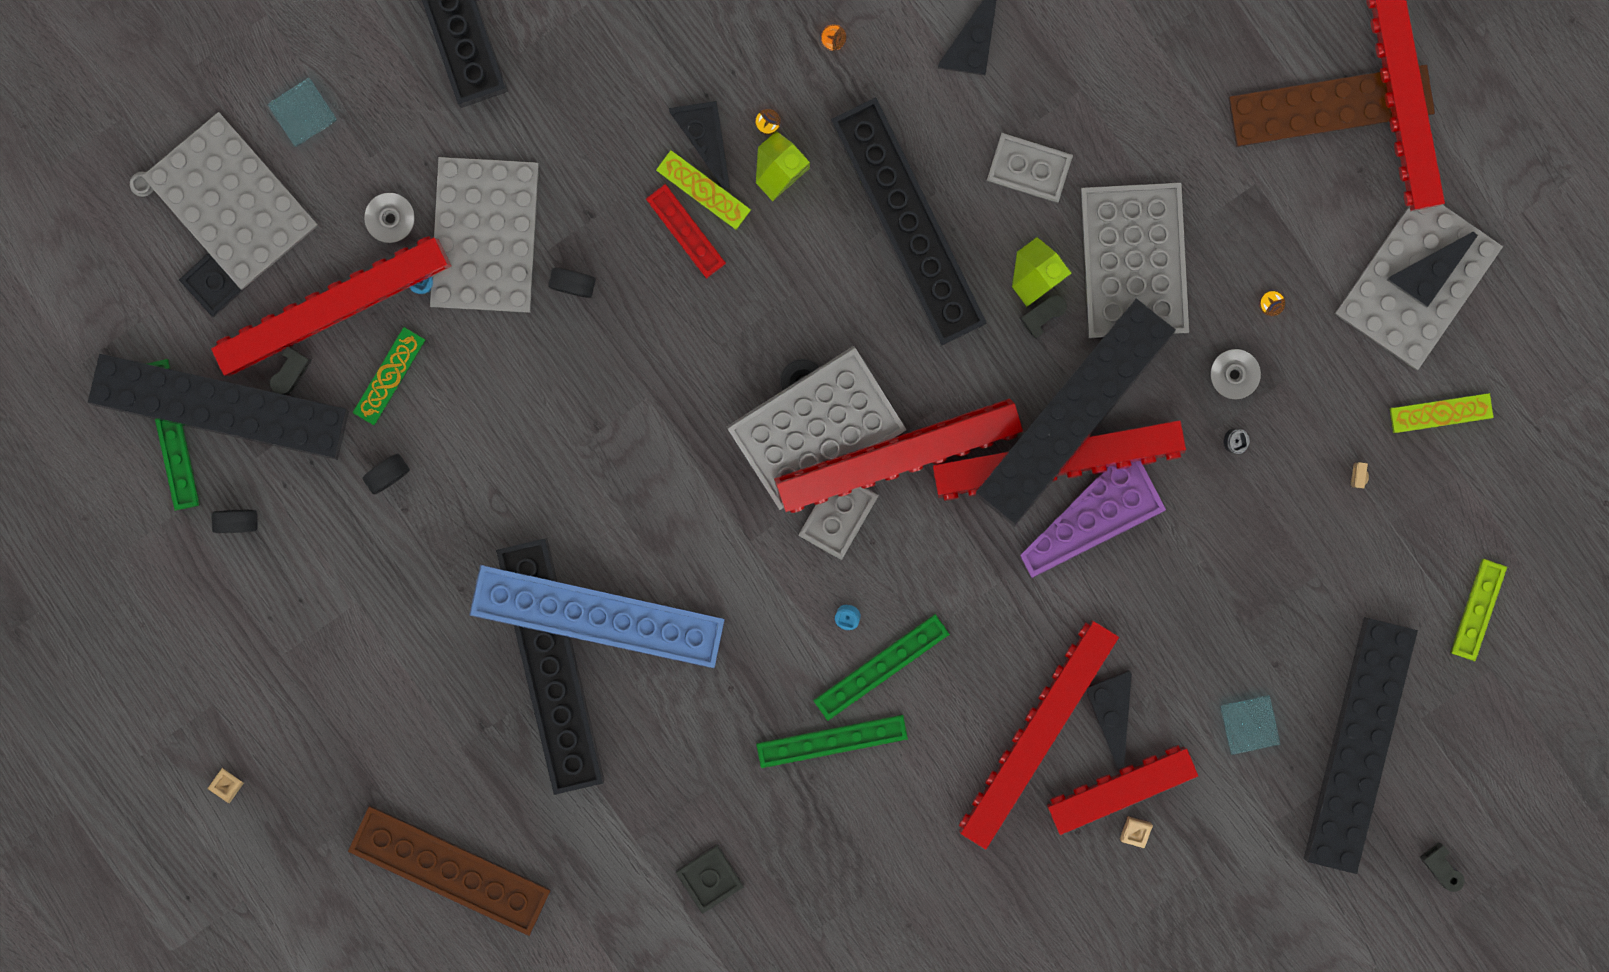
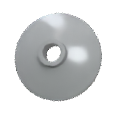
[364,193,415,243]
[1210,349,1261,399]

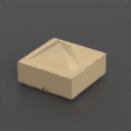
[1351,462,1369,489]
[207,768,244,803]
[1120,816,1153,848]

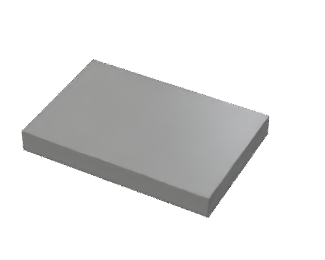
[986,133,1073,203]
[798,487,879,560]

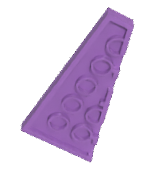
[1020,461,1166,578]

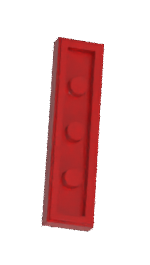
[646,184,726,279]

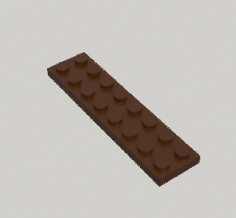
[1229,65,1435,147]
[348,805,551,936]

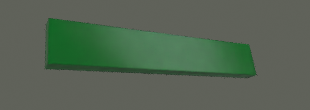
[146,359,200,511]
[813,614,950,721]
[756,714,908,768]

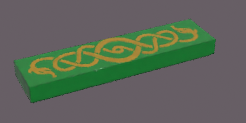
[353,327,426,426]

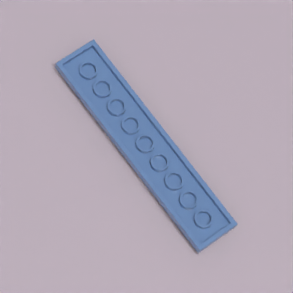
[469,565,725,668]

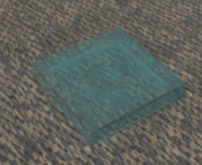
[267,78,337,147]
[1220,695,1280,755]

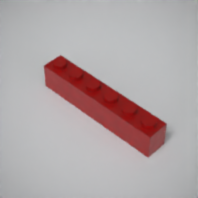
[1047,745,1198,835]

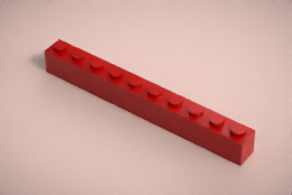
[1366,0,1445,212]
[211,236,452,376]
[774,399,1023,513]
[933,421,1186,501]
[958,620,1119,850]

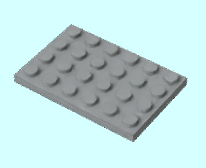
[142,112,318,290]
[430,157,539,313]
[1081,183,1189,338]
[1334,205,1503,370]
[726,346,906,510]

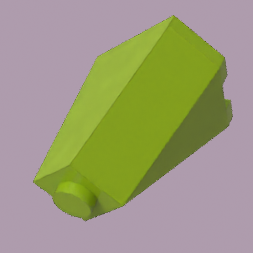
[756,131,810,202]
[1012,237,1071,307]

